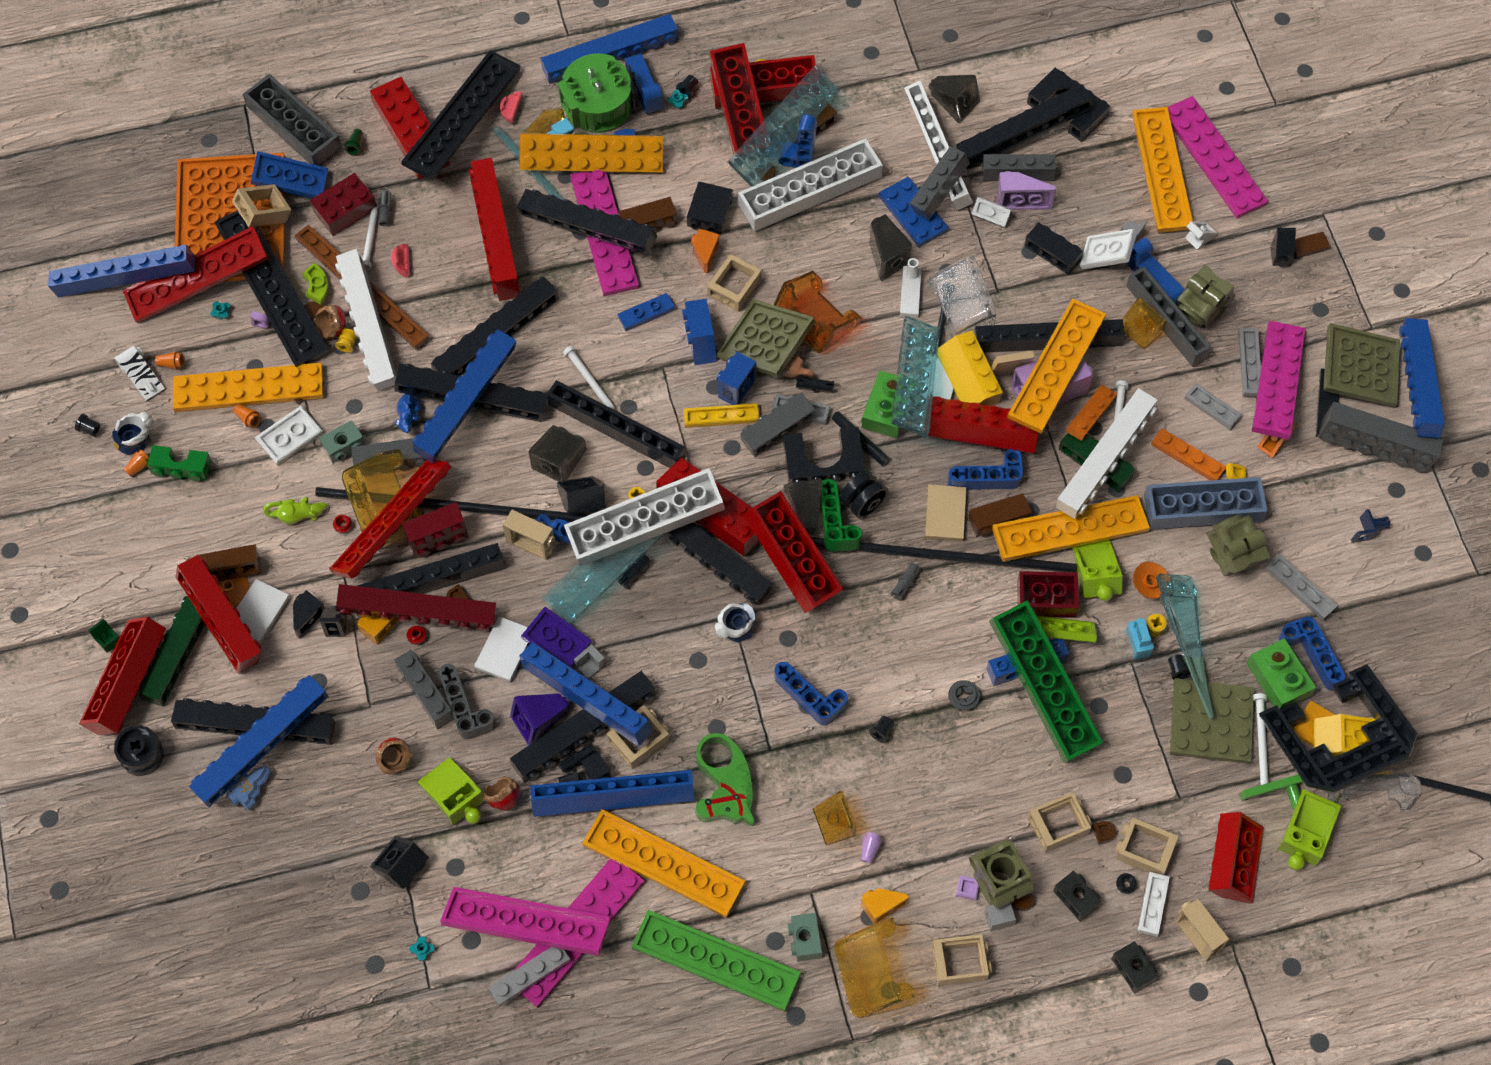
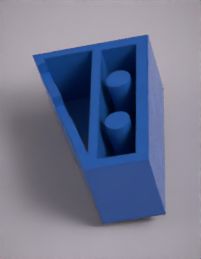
[682,299,716,365]

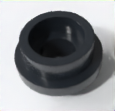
[1116,873,1137,894]

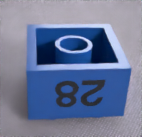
[716,352,756,405]

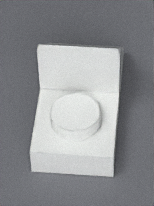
[1185,221,1218,249]

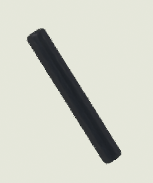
[832,411,889,466]

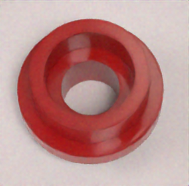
[333,515,352,533]
[406,626,426,645]

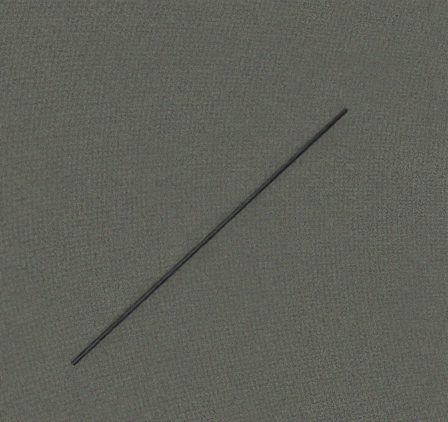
[315,487,1076,572]

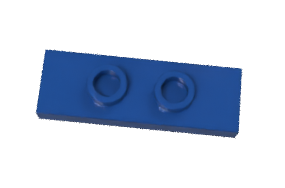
[617,293,675,331]

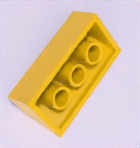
[935,331,1003,406]

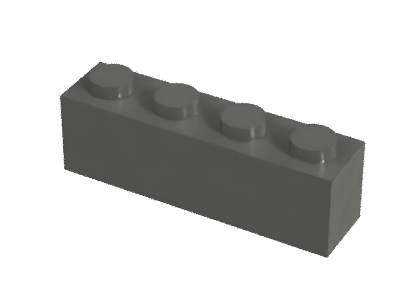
[910,145,969,220]
[982,154,1056,181]
[740,392,815,457]
[352,438,427,476]
[394,650,454,729]

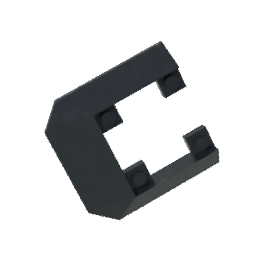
[1259,664,1418,792]

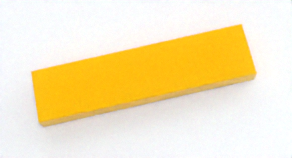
[684,403,759,428]

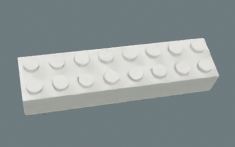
[738,138,883,232]
[564,468,725,566]

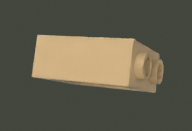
[232,184,291,228]
[707,254,761,312]
[503,510,556,560]
[607,706,670,769]
[1027,792,1092,852]
[1115,817,1178,875]
[1175,899,1229,962]
[932,934,992,986]

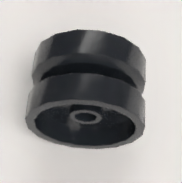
[839,470,888,519]
[114,725,164,776]

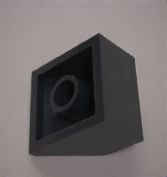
[557,476,606,515]
[370,835,429,889]

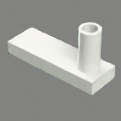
[900,258,922,318]

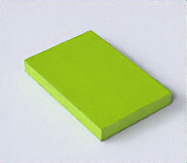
[1037,616,1097,642]

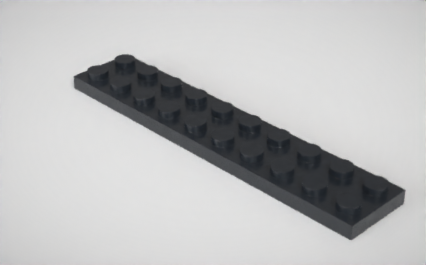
[402,50,521,181]
[214,210,329,367]

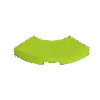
[302,262,328,305]

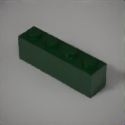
[1059,433,1135,493]

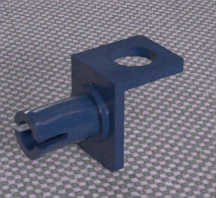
[1351,509,1390,543]

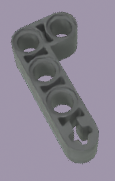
[439,664,495,739]

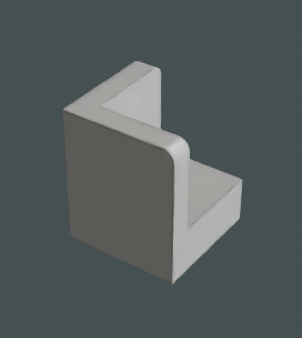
[1120,219,1147,243]
[574,644,606,679]
[984,903,1016,932]

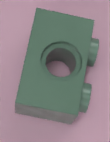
[319,420,365,464]
[788,913,822,962]

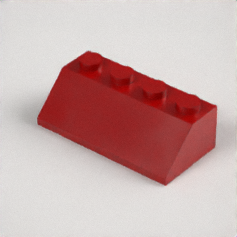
[1209,812,1264,904]

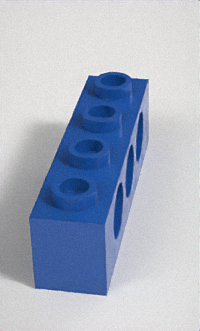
[986,638,1069,687]

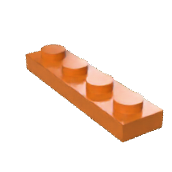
[1066,384,1117,441]
[1151,428,1226,481]

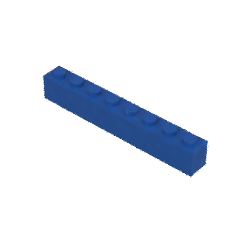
[541,14,678,84]
[48,245,195,297]
[1399,318,1445,438]
[412,329,517,463]
[519,642,652,746]
[189,675,329,808]
[531,770,695,817]

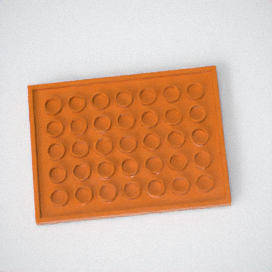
[175,152,286,282]

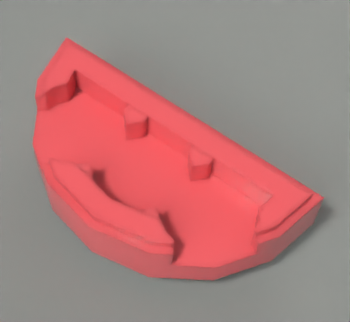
[500,92,523,124]
[391,244,410,278]

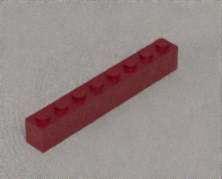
[336,584,496,631]

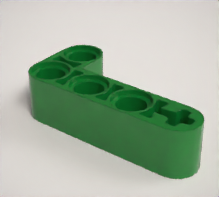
[819,479,862,552]

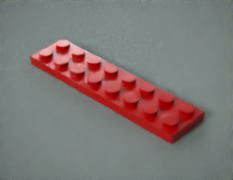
[122,226,269,323]
[329,460,451,579]

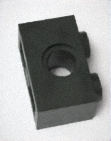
[1053,870,1101,922]
[1111,941,1158,994]

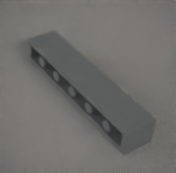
[1126,267,1211,367]

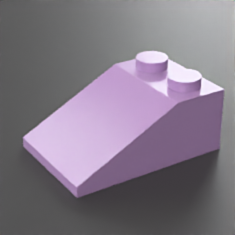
[997,171,1056,210]

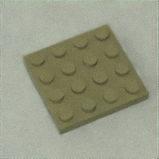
[716,299,816,378]
[1323,323,1400,407]
[1170,678,1254,764]

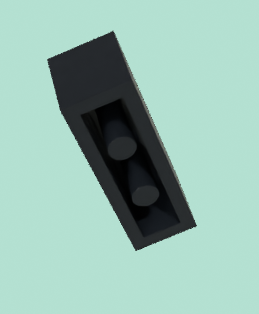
[1024,222,1083,275]

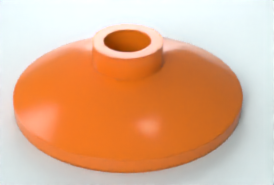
[1133,562,1170,599]
[218,577,250,607]

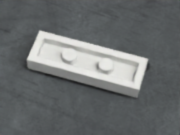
[1137,872,1170,937]

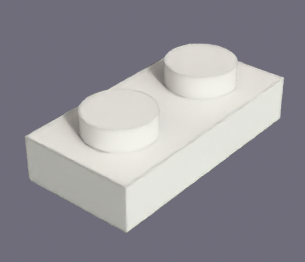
[972,196,1012,227]

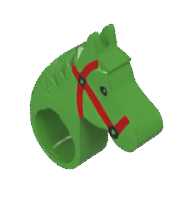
[695,733,754,826]

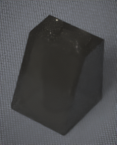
[869,214,912,282]
[528,425,587,482]

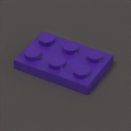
[521,607,592,668]

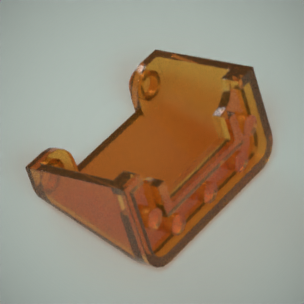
[774,271,862,353]

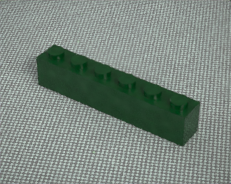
[138,596,205,707]

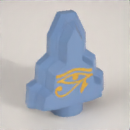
[225,766,271,810]

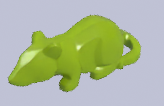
[263,497,328,525]

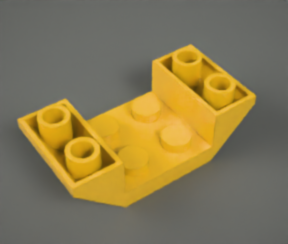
[1313,714,1393,768]

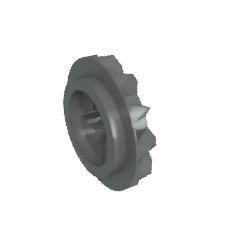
[948,680,980,711]

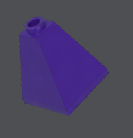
[510,693,569,746]

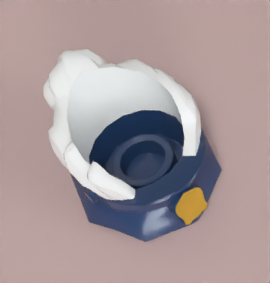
[112,412,153,455]
[715,603,758,642]

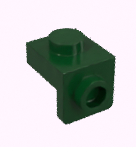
[88,619,120,653]

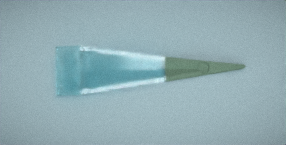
[1156,573,1214,719]

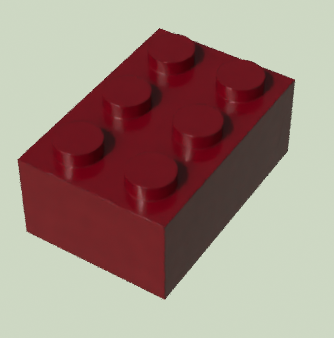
[309,173,377,236]
[402,502,469,559]
[1017,571,1079,618]

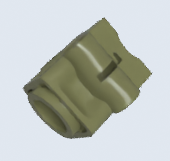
[1176,264,1235,329]
[1206,514,1270,575]
[969,839,1034,909]

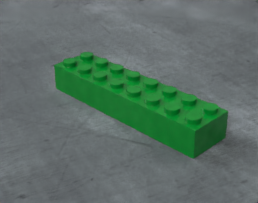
[989,600,1103,762]

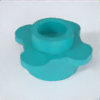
[667,90,688,108]
[210,301,230,320]
[409,936,434,961]

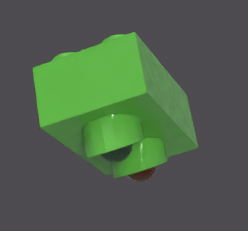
[861,370,915,438]
[1246,638,1316,709]

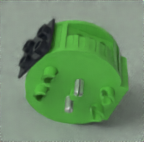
[557,53,639,133]

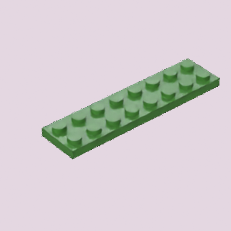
[631,910,801,1012]

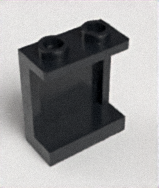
[687,181,733,234]

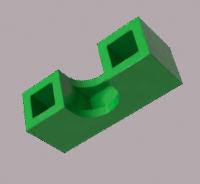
[147,445,212,481]

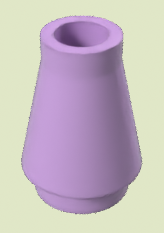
[861,832,882,864]

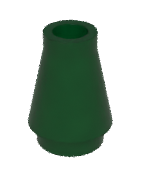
[344,129,363,155]

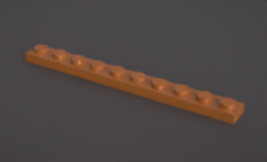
[295,225,429,350]

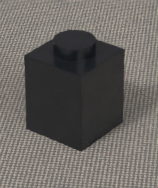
[581,752,611,780]

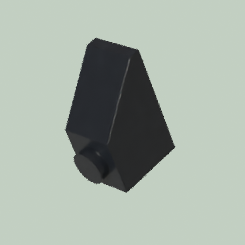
[1270,228,1296,267]
[293,590,325,639]
[319,606,347,637]

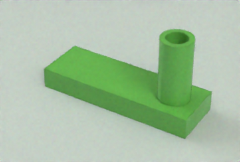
[1239,775,1303,810]

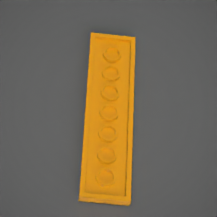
[1132,107,1193,233]
[520,133,663,172]
[1007,298,1106,434]
[173,363,324,412]
[992,495,1150,562]
[582,809,745,918]

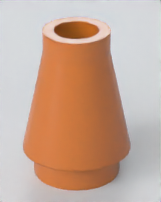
[155,351,185,370]
[233,404,261,428]
[124,449,149,477]

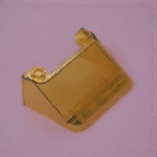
[342,449,424,532]
[834,918,916,1018]

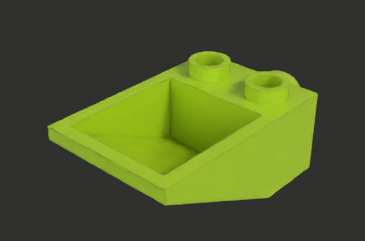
[1072,540,1123,601]
[417,757,485,825]
[1278,789,1341,871]

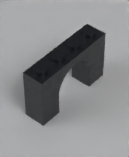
[1027,67,1110,142]
[783,427,864,485]

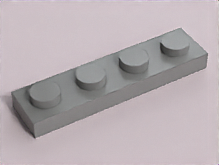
[1238,328,1261,397]
[1265,554,1337,621]
[488,947,570,1007]

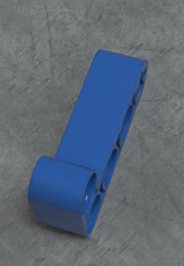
[624,54,663,114]
[778,115,817,168]
[1126,237,1185,305]
[947,449,1023,490]
[1279,617,1345,691]
[774,662,848,726]

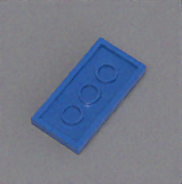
[250,151,328,199]
[878,176,949,248]

